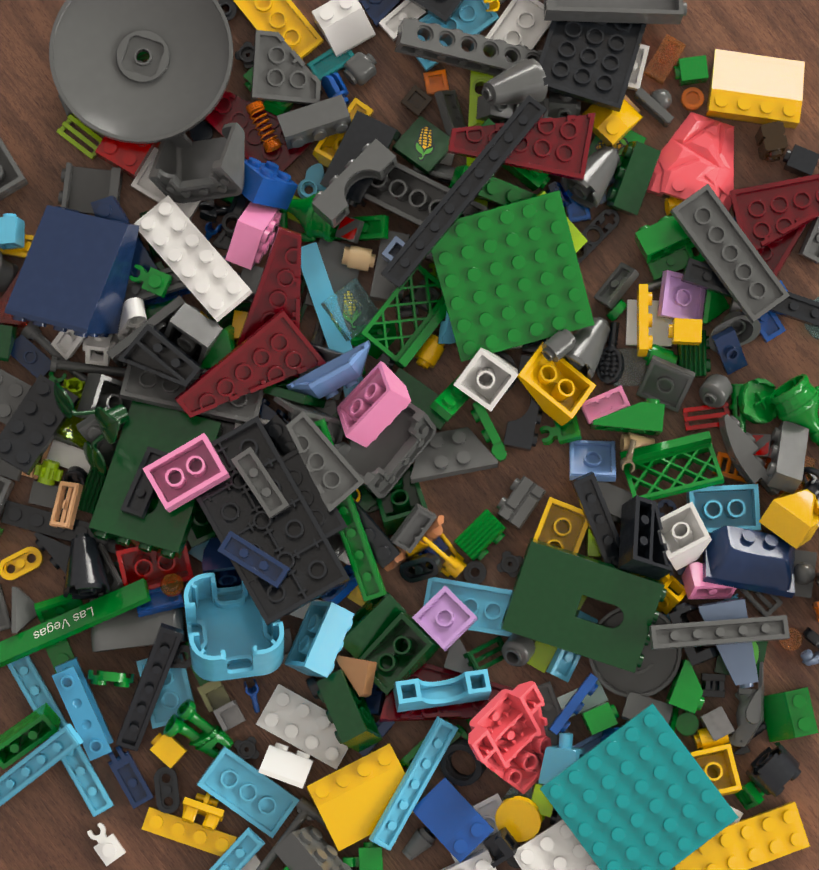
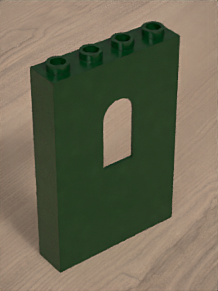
[89,401,223,559]
[501,538,667,673]

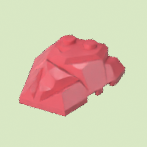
[646,112,734,212]
[468,681,552,795]

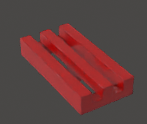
[682,402,730,432]

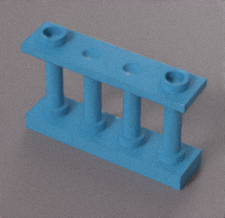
[52,657,114,761]

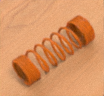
[246,100,282,152]

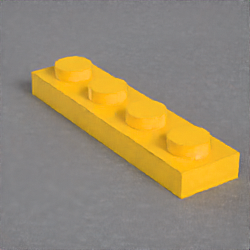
[142,807,237,857]

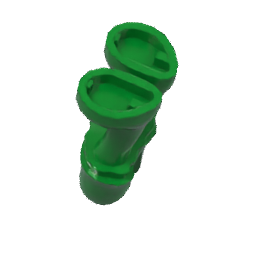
[163,699,234,759]

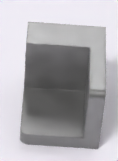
[213,700,246,732]
[699,706,735,741]

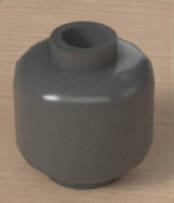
[343,52,377,86]
[699,374,733,408]
[501,634,536,667]

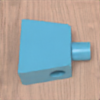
[538,733,586,784]

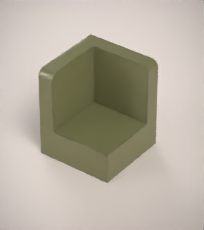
[197,681,231,713]

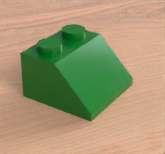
[664,659,705,714]
[764,687,819,742]

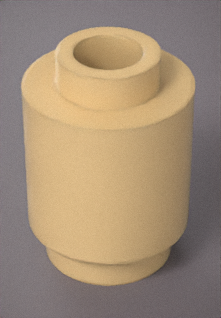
[342,245,376,272]

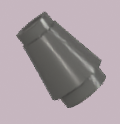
[402,826,436,861]

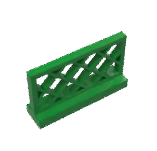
[360,265,447,369]
[620,431,724,500]

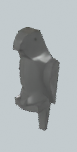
[728,662,765,747]

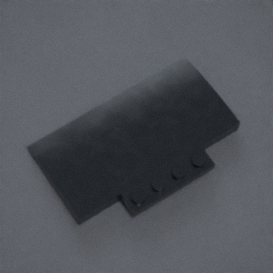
[196,416,351,626]

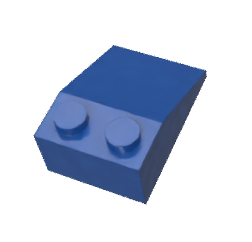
[413,777,494,863]

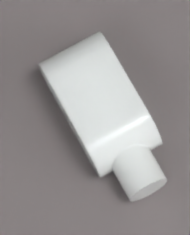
[113,297,147,343]

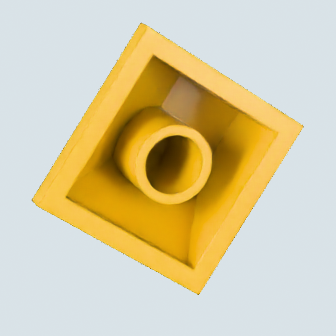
[582,99,643,147]

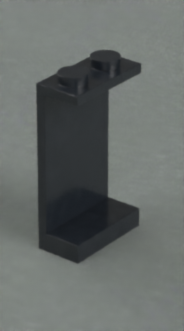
[320,110,401,208]

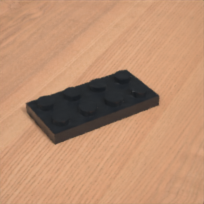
[0,374,80,475]

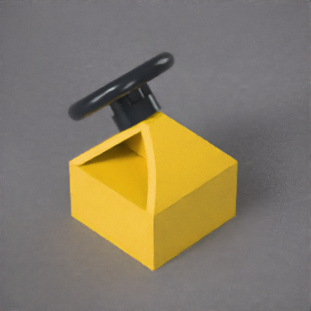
[759,467,819,549]

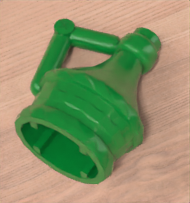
[279,191,339,242]
[770,374,819,446]

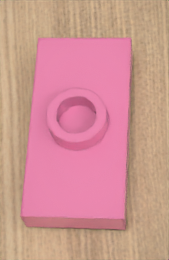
[580,385,631,425]

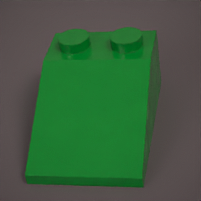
[590,399,665,436]

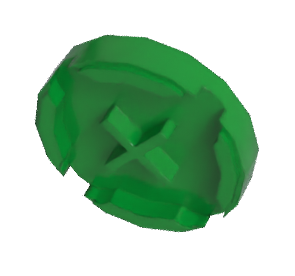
[738,378,779,424]

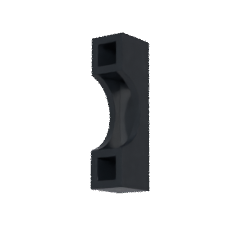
[503,355,543,452]

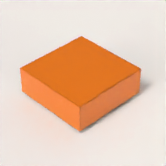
[423,69,449,96]

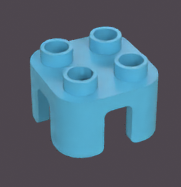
[184,573,284,681]

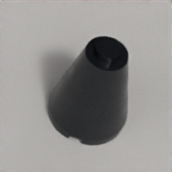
[63,533,110,600]

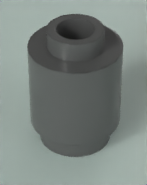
[542,329,576,362]

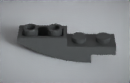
[718,414,781,496]

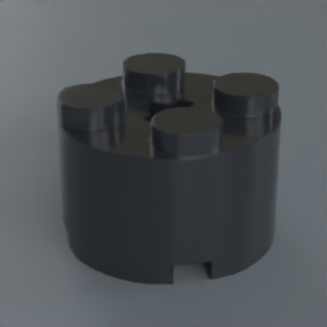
[746,742,801,797]

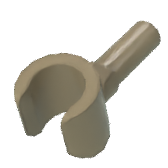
[620,439,637,473]

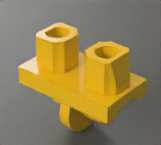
[182,792,224,831]

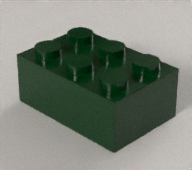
[316,669,383,753]

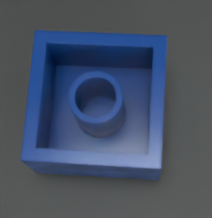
[241,157,298,210]

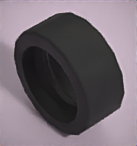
[440,739,486,786]

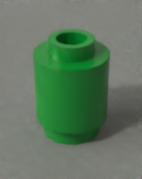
[642,344,678,366]

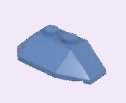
[286,340,371,400]

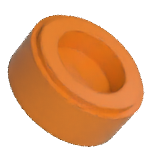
[681,87,704,111]

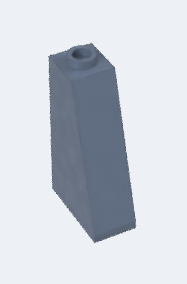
[697,597,759,688]

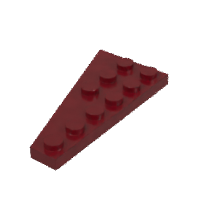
[174,310,326,418]

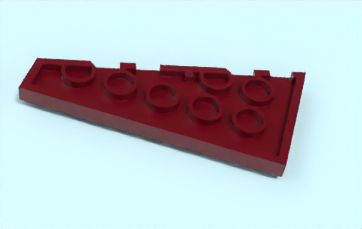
[205,91,315,172]
[447,113,596,181]
[729,174,819,250]
[235,226,302,378]
[379,663,514,722]

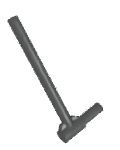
[256,796,326,870]

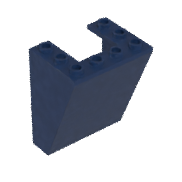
[4,205,140,337]

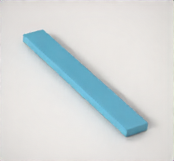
[301,242,363,398]
[7,655,114,817]

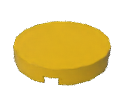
[495,796,542,842]

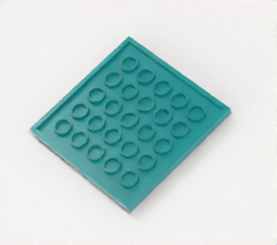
[540,703,739,870]

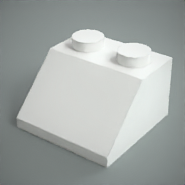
[312,0,376,57]
[453,348,518,411]
[660,502,712,571]
[259,742,314,789]

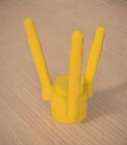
[413,533,467,578]

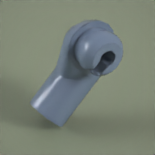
[800,649,819,666]

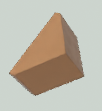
[336,655,377,697]

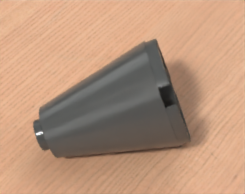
[481,58,548,105]
[561,146,620,209]
[563,317,611,380]

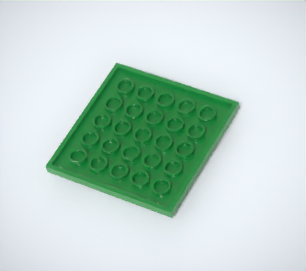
[431,190,595,362]

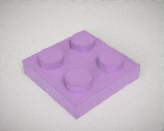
[657,270,706,320]
[412,586,478,651]

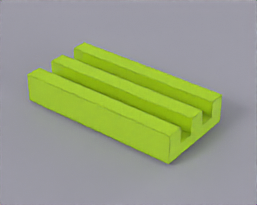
[56,114,102,160]

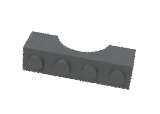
[312,139,397,228]

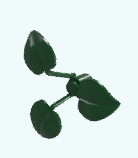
[54,379,129,478]

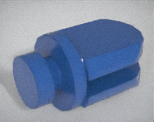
[321,72,350,105]

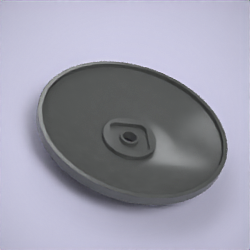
[49,0,233,144]

